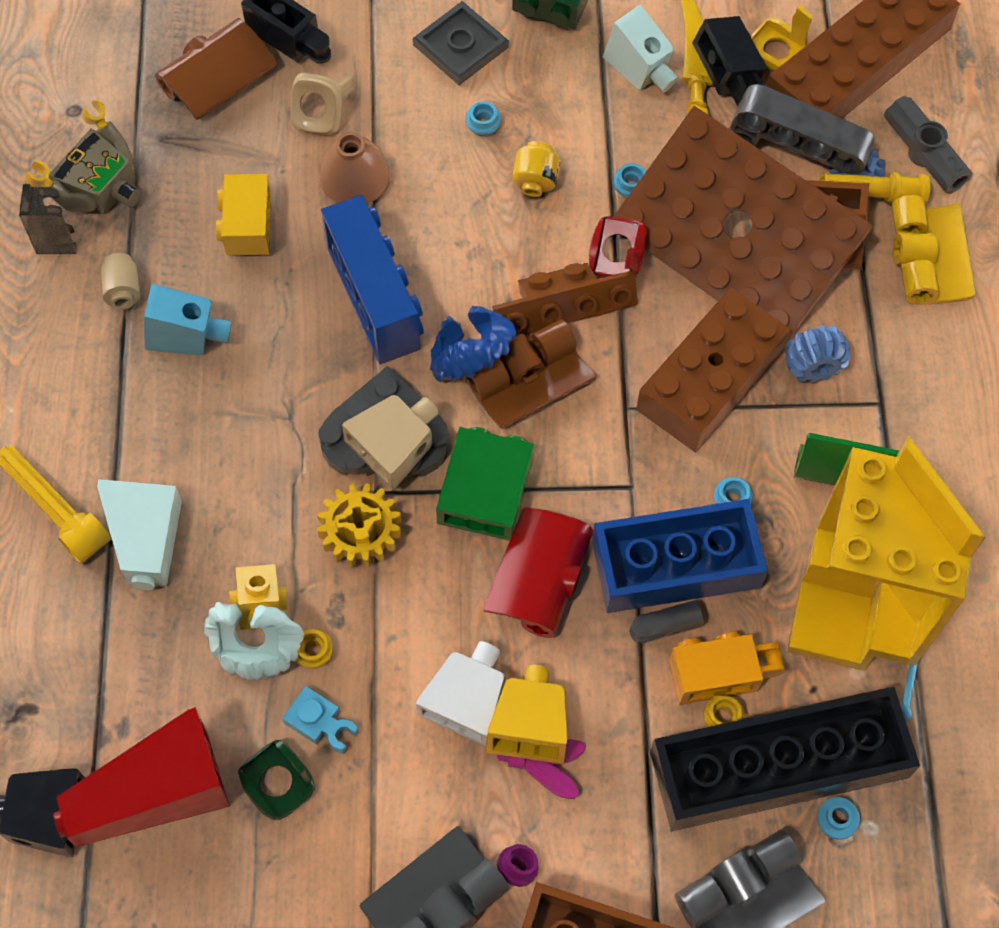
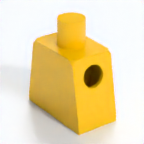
[486,665,567,764]

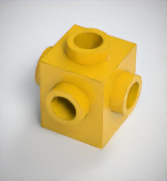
[229,564,287,630]

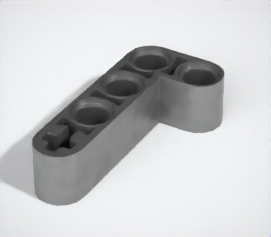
[729,84,875,174]

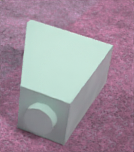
[97,479,182,590]

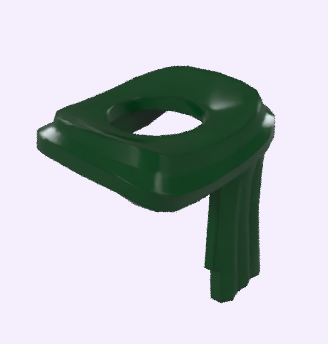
[238,740,315,820]

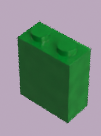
[436,427,534,541]

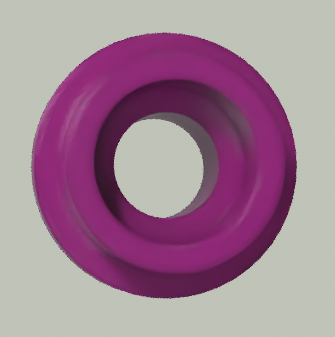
[497,844,539,887]

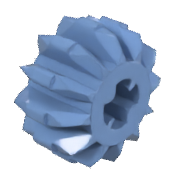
[785,325,851,383]

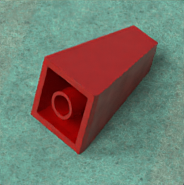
[54,707,229,847]

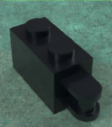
[241,0,331,64]
[692,16,767,106]

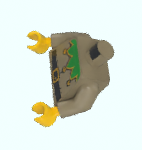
[25,100,142,214]

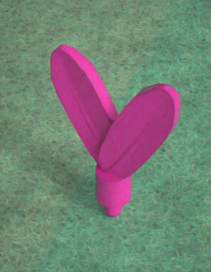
[497,739,586,799]

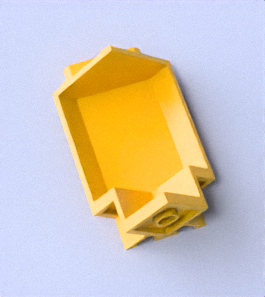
[786,435,986,671]

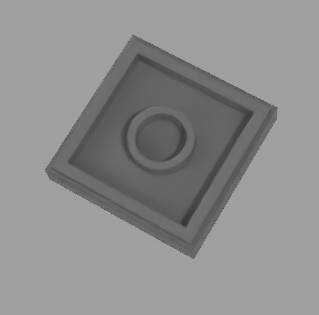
[413,1,509,86]

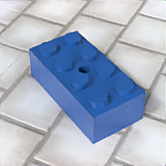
[321,195,424,365]
[592,499,768,613]

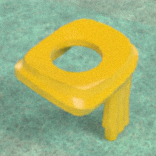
[751,6,813,72]

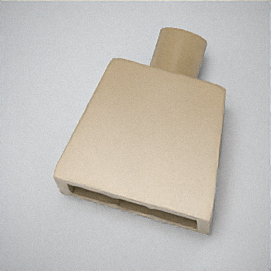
[342,395,439,490]

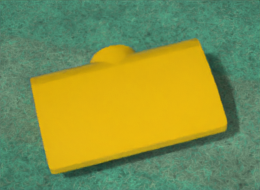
[891,195,976,305]

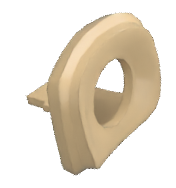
[291,73,354,135]

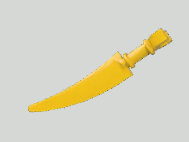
[680,0,713,114]

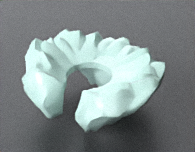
[204,602,304,681]

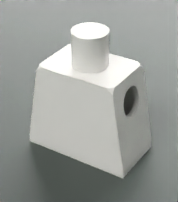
[416,641,505,747]

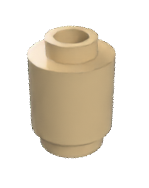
[101,253,140,310]

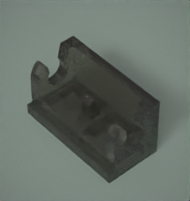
[19,184,77,254]

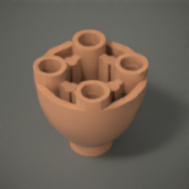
[319,132,390,204]

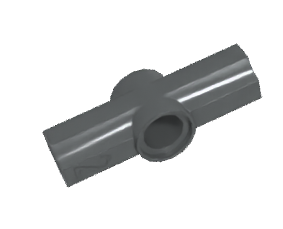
[884,96,973,194]

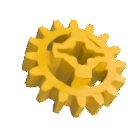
[317,483,402,567]

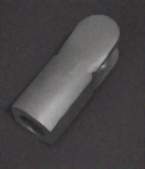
[629,600,704,644]

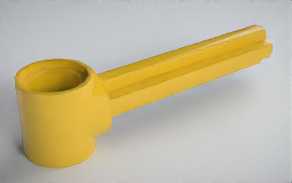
[0,446,112,564]

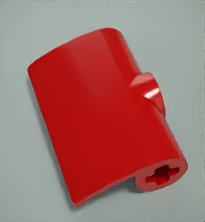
[483,507,593,638]

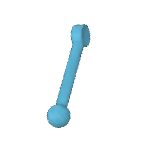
[901,663,918,721]

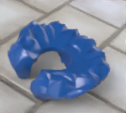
[430,306,516,383]

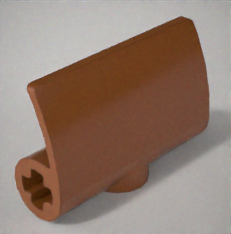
[155,18,277,120]
[465,319,596,429]

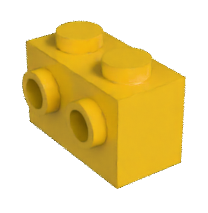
[216,174,272,255]

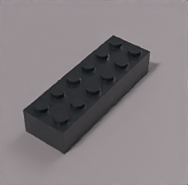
[650,687,920,832]

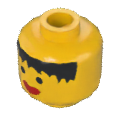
[512,141,561,197]

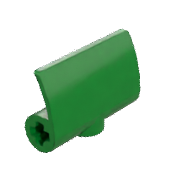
[794,433,899,486]

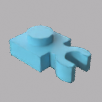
[282,686,359,754]

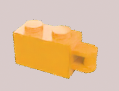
[669,632,786,705]

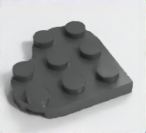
[318,366,449,477]

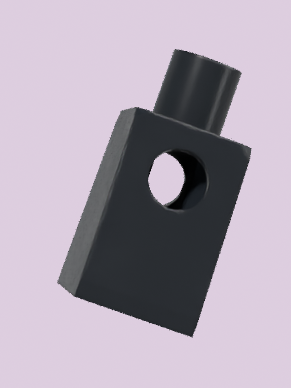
[0,768,85,857]

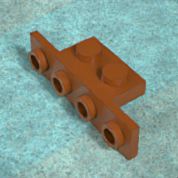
[492,263,638,335]

